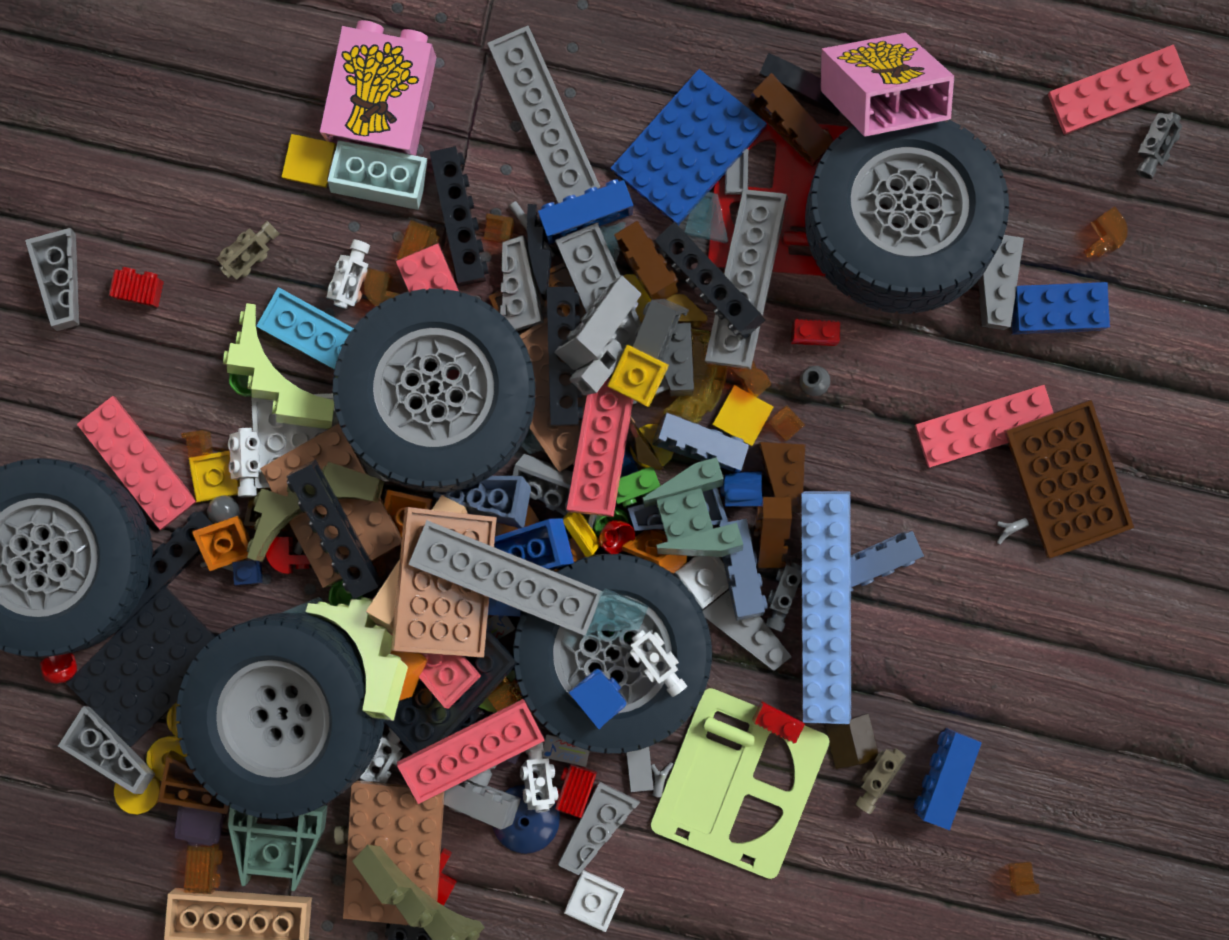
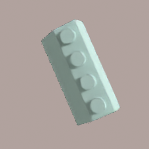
[328,140,427,210]

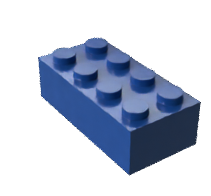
[538,179,633,245]
[1012,282,1110,334]
[494,518,574,571]
[914,728,982,830]

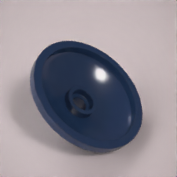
[492,784,560,854]

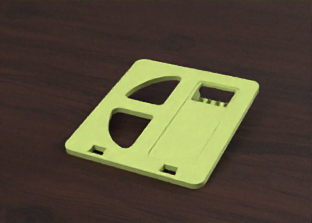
[651,688,829,879]

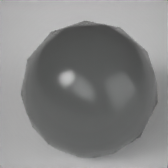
[799,366,831,396]
[207,495,239,524]

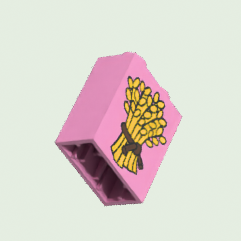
[320,20,437,156]
[821,33,954,137]

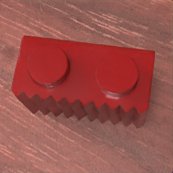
[109,267,164,307]
[791,319,840,346]
[752,701,805,744]
[555,764,597,818]

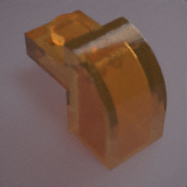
[1083,206,1128,258]
[364,268,400,307]

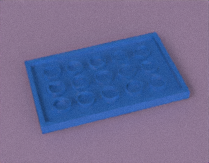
[611,69,767,226]

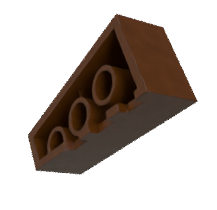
[748,73,833,166]

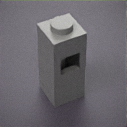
[569,339,624,396]

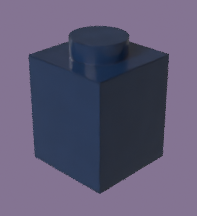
[232,560,263,585]

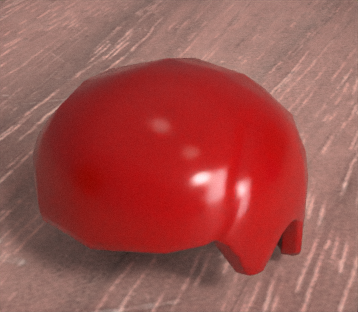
[599,520,635,554]
[40,653,77,684]

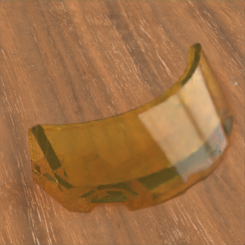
[663,329,727,423]

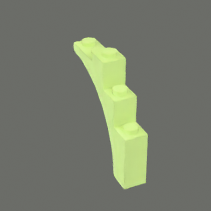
[223,303,334,429]
[306,597,408,720]

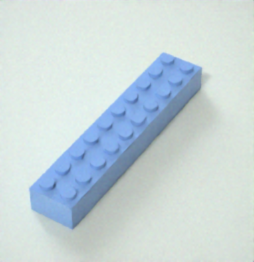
[802,491,851,724]

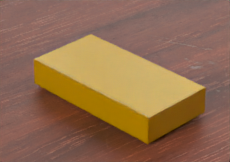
[563,512,600,557]

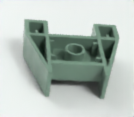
[643,457,744,557]
[228,804,327,891]

